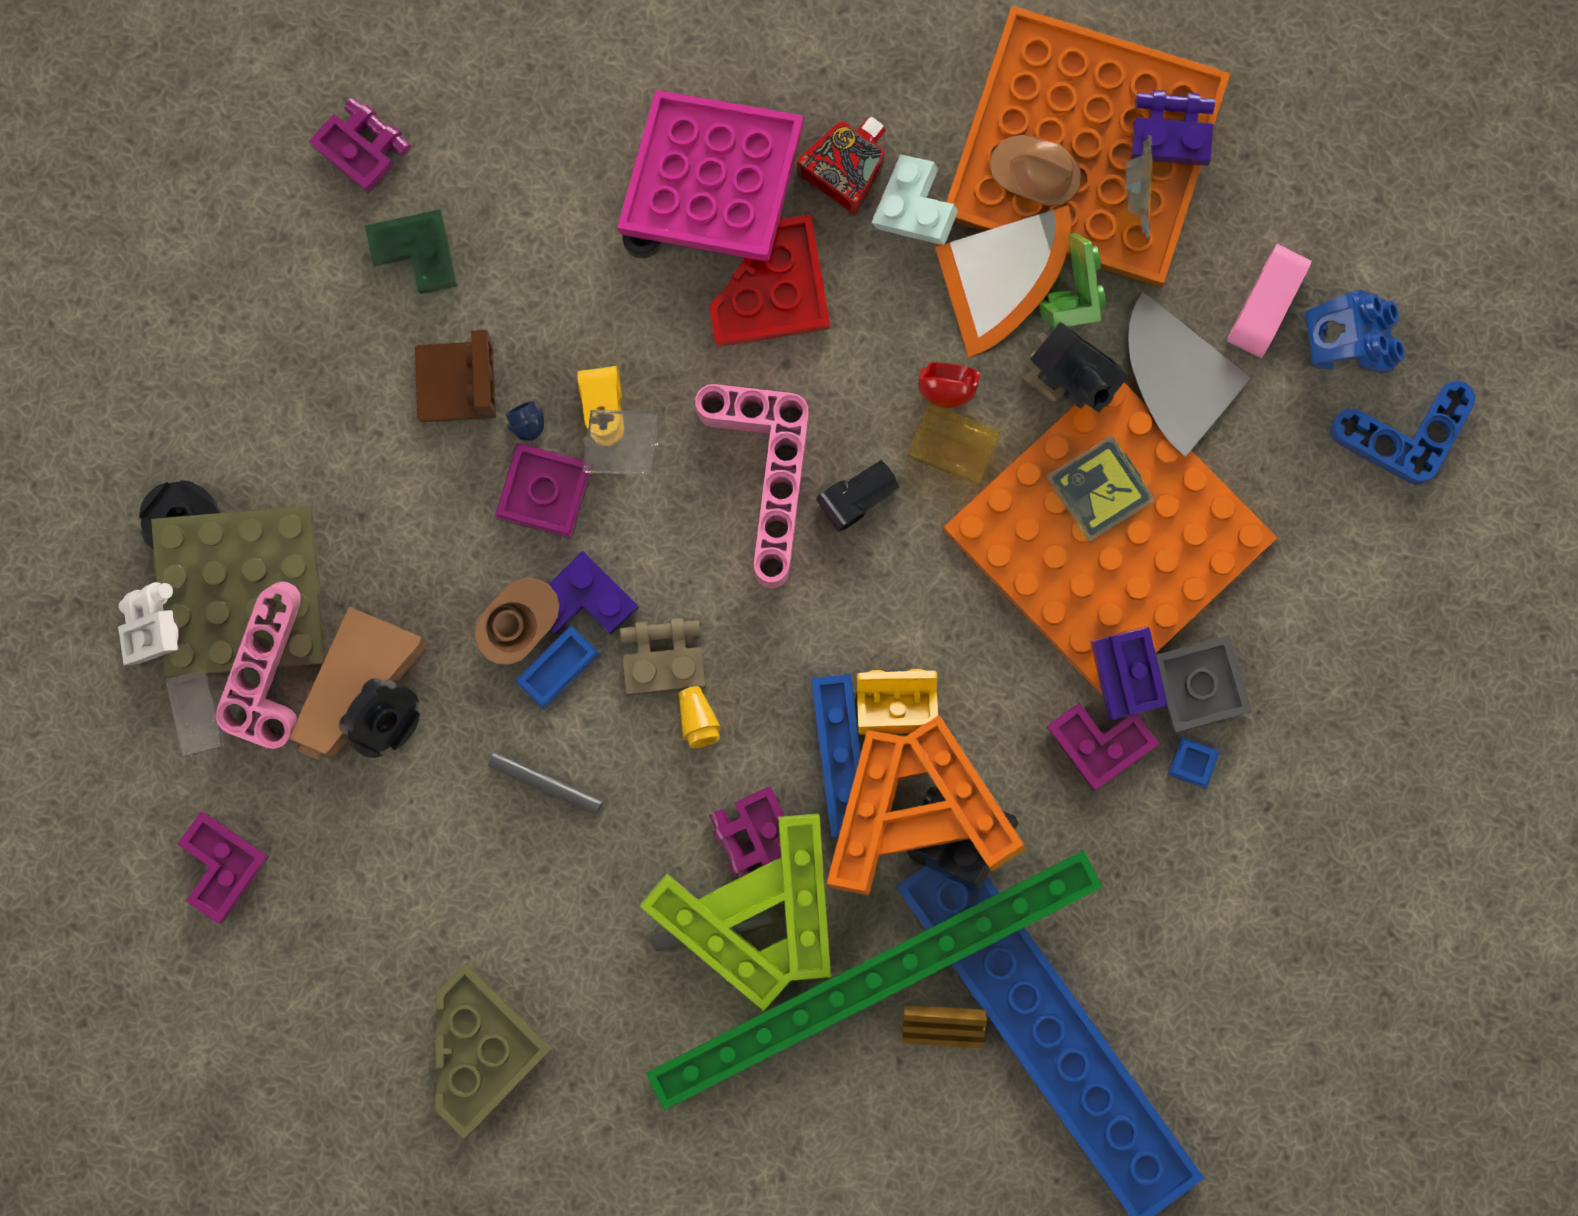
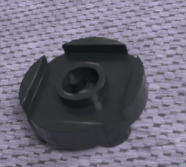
[139,480,221,550]
[339,678,420,758]

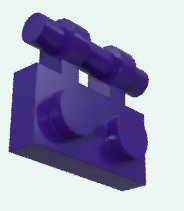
[1131,90,1215,166]

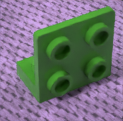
[1039,233,1106,329]

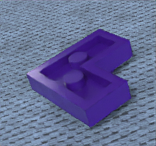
[549,551,639,635]

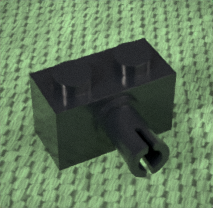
[1030,322,1129,413]

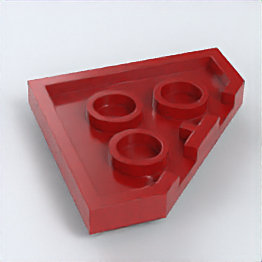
[709,214,830,348]

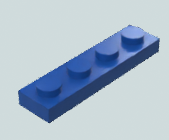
[811,674,861,838]

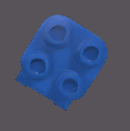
[1305,290,1405,374]

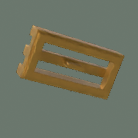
[902,1005,987,1049]

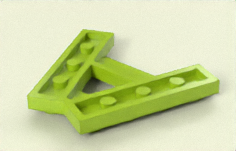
[640,814,831,1011]

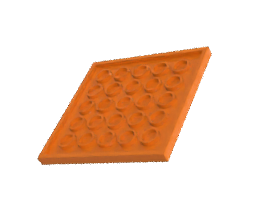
[946,5,1231,288]
[942,383,1277,696]

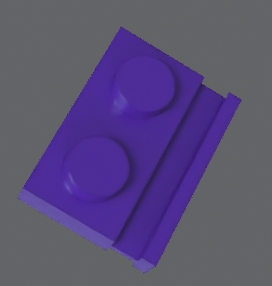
[1090,627,1168,720]

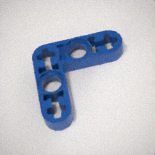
[1330,381,1475,485]

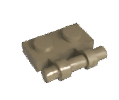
[620,618,706,696]

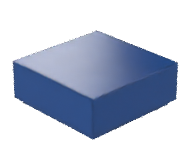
[1167,737,1220,789]

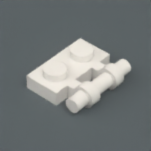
[118,582,179,665]

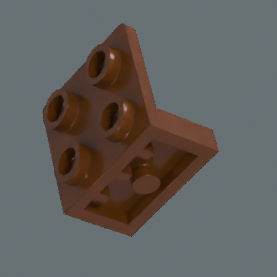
[415,330,496,422]

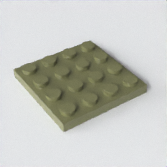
[151,505,326,677]

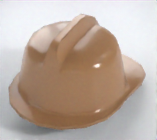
[990,135,1081,206]
[475,578,560,665]

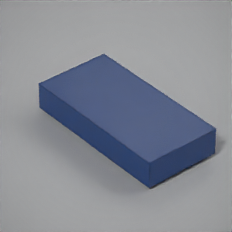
[515,625,600,710]

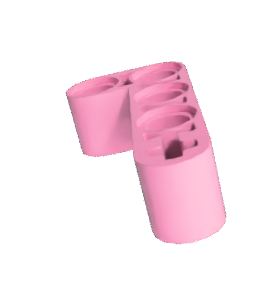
[216,581,301,749]

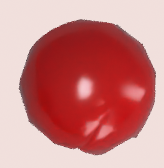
[918,362,980,409]

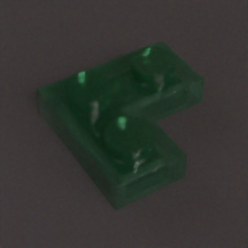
[365,209,458,294]

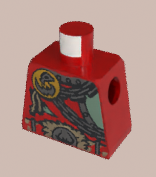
[797,117,886,216]

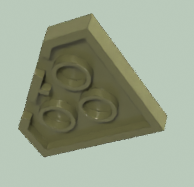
[435,963,553,1140]

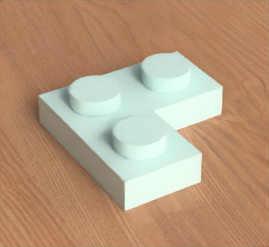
[872,154,958,245]

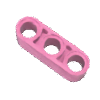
[1226,244,1312,358]

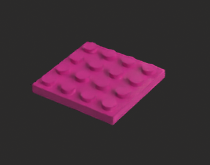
[617,90,805,262]

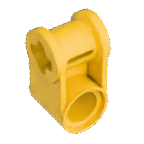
[578,366,624,445]

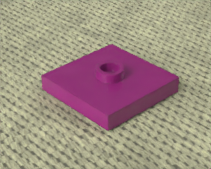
[495,442,593,539]

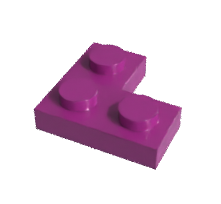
[1046,703,1159,792]
[177,811,269,924]

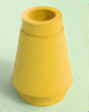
[678,686,721,749]

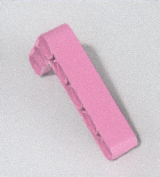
[695,384,808,588]

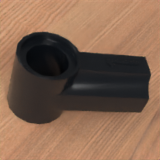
[816,459,900,532]

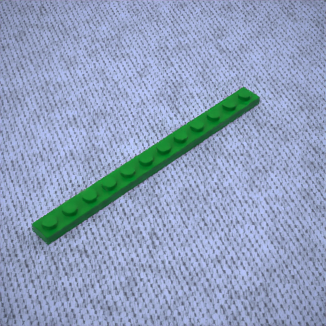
[646,850,1103,1110]

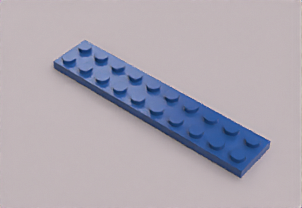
[896,866,1204,1216]

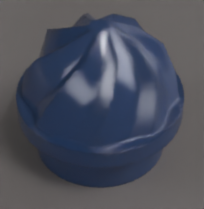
[505,401,544,441]

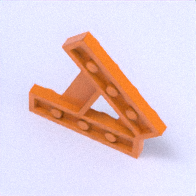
[827,715,1027,895]

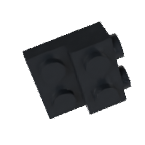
[906,786,1019,890]

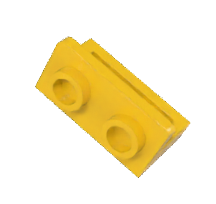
[856,669,938,735]

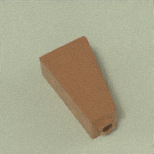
[289,607,428,760]

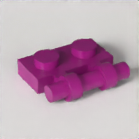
[308,98,411,194]
[709,786,784,878]

